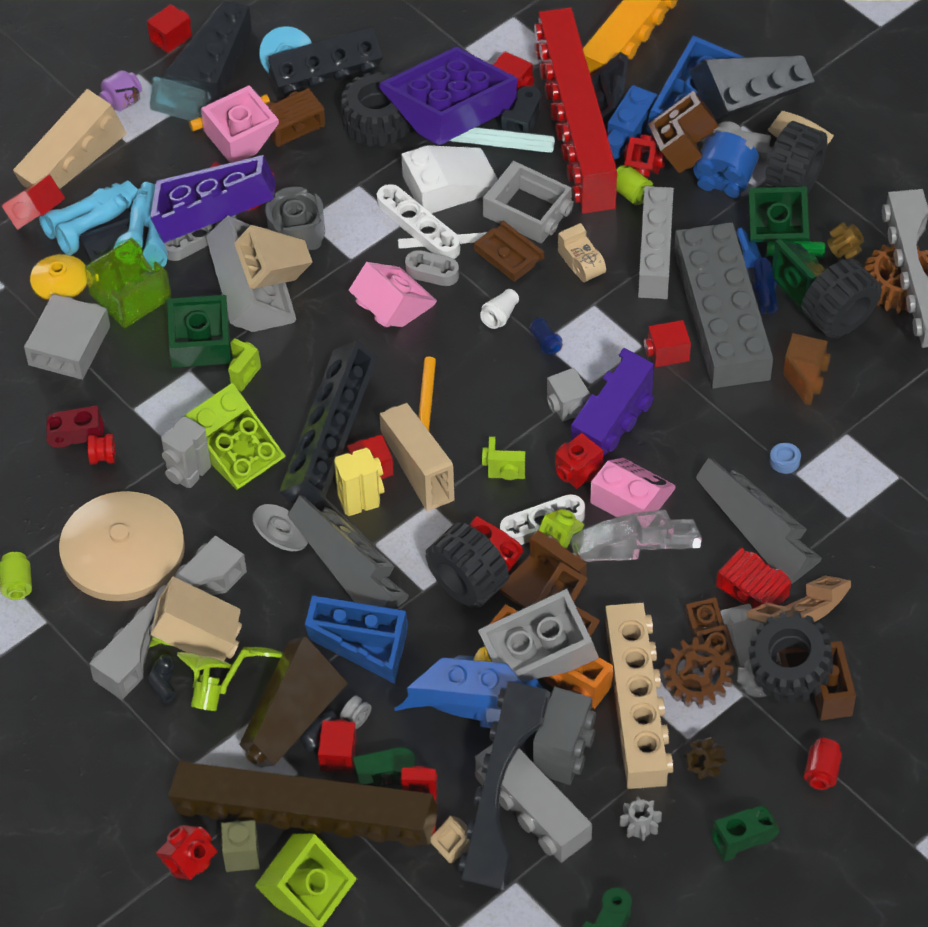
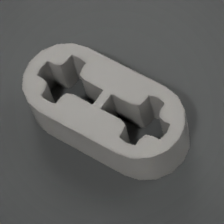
[405,250,459,286]

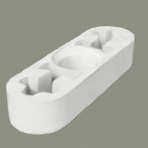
[500,495,585,545]

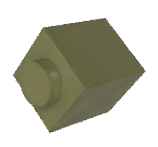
[221,820,260,872]

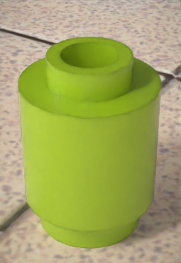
[616,165,653,205]
[0,552,32,600]

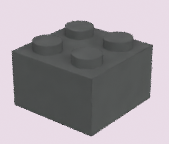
[533,687,596,785]

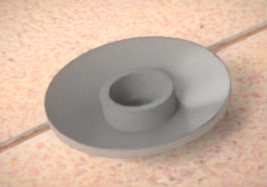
[253,504,308,551]

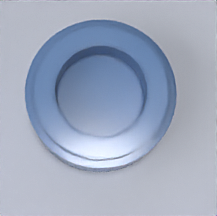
[770,443,801,474]

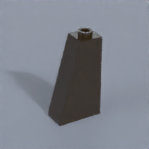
[239,636,347,768]

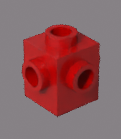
[624,135,666,177]
[555,433,604,489]
[156,825,218,880]

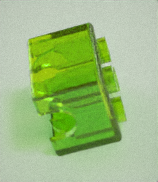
[85,237,171,328]

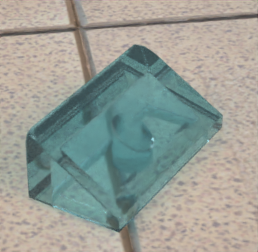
[150,77,207,121]

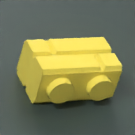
[334,448,385,516]

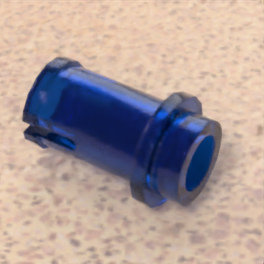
[529,318,563,355]

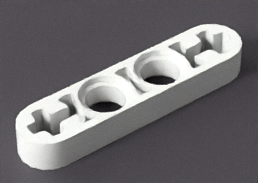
[377,184,460,259]

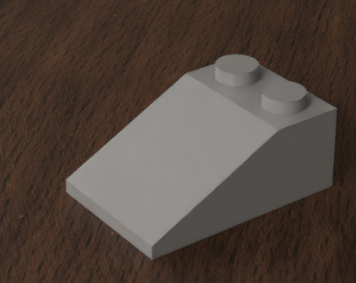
[478,589,599,682]

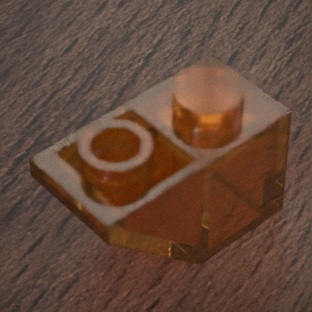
[783,333,831,405]

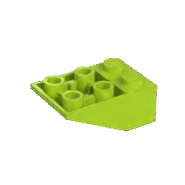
[183,383,286,490]

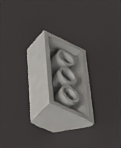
[206,216,297,332]

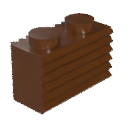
[266,88,325,147]

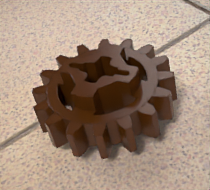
[663,637,734,709]

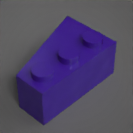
[571,347,654,457]

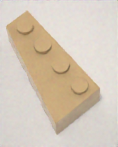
[13,89,127,189]

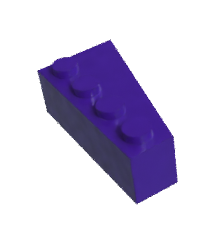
[150,155,276,243]

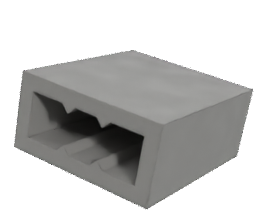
[24,294,110,380]

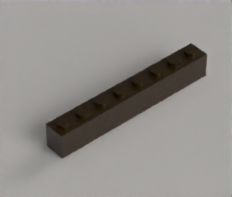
[168,761,438,847]

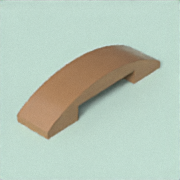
[747,575,851,624]

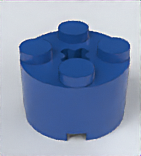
[693,132,759,198]

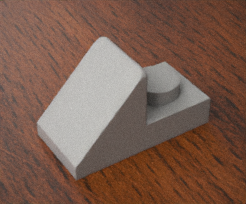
[720,603,764,670]

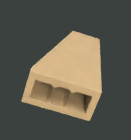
[380,403,455,511]

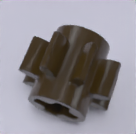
[684,737,728,780]

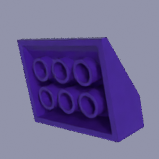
[380,46,518,145]

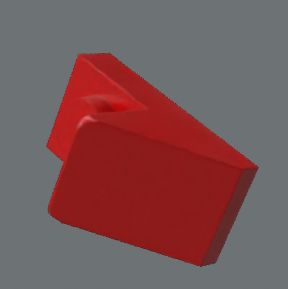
[1,174,65,230]

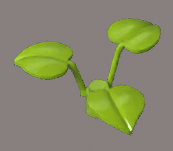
[150,637,283,711]

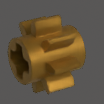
[828,222,864,259]

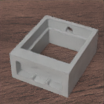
[483,161,574,244]

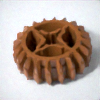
[864,244,928,314]

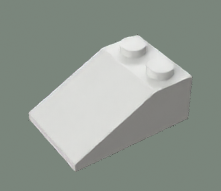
[402,145,498,213]

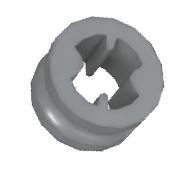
[340,696,371,729]

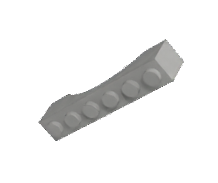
[882,189,928,348]
[89,535,247,700]

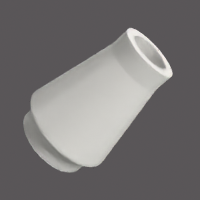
[480,289,519,329]

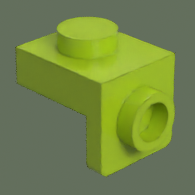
[482,437,525,480]

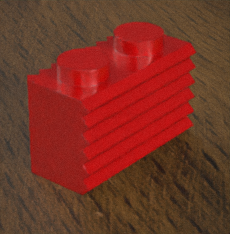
[716,548,791,609]

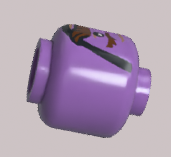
[99,70,142,112]

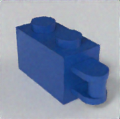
[607,85,658,159]

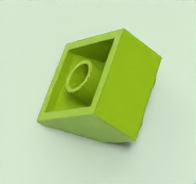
[255,834,357,927]

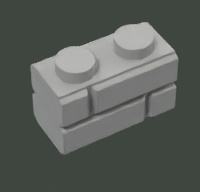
[161,417,211,488]

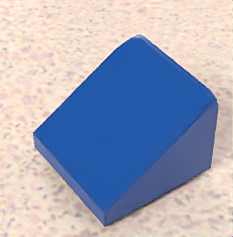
[736,228,763,268]

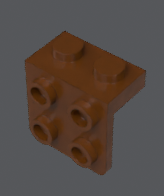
[500,530,587,609]

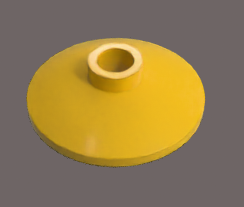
[30,254,88,300]

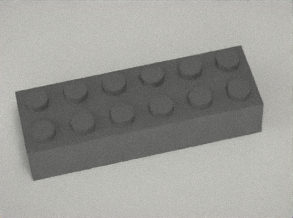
[674,222,773,389]

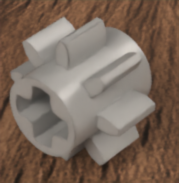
[620,797,662,841]

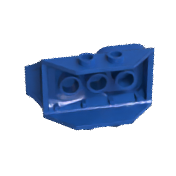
[394,655,551,728]

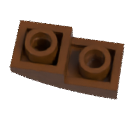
[684,597,736,657]

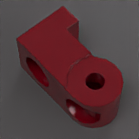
[46,405,105,448]

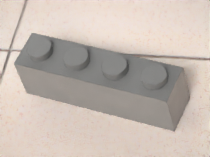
[638,186,673,299]
[475,744,592,863]

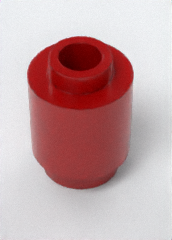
[804,738,842,790]

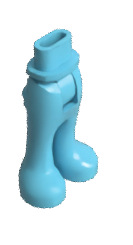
[39,180,138,256]
[114,182,168,270]

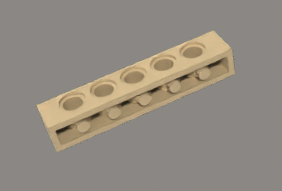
[605,603,673,789]

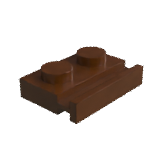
[474,220,544,282]

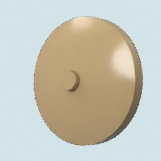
[59,491,185,601]

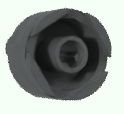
[265,187,325,251]

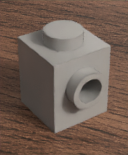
[547,368,590,422]

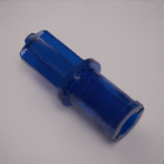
[754,257,779,314]

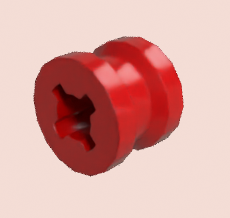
[88,433,116,465]

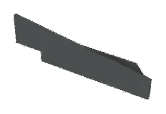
[696,458,822,584]
[288,495,409,609]

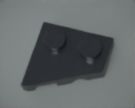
[591,52,628,125]

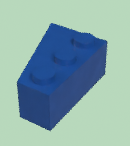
[305,596,408,684]

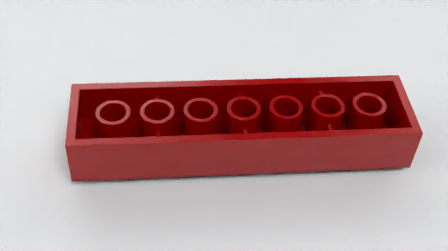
[534,7,617,214]

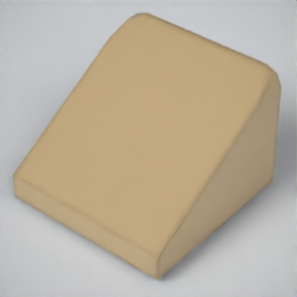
[430,816,471,863]

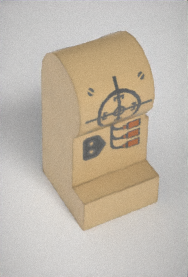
[558,223,606,282]

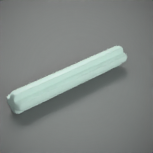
[449,127,555,153]

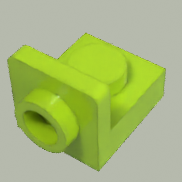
[228,338,261,392]
[539,509,584,549]

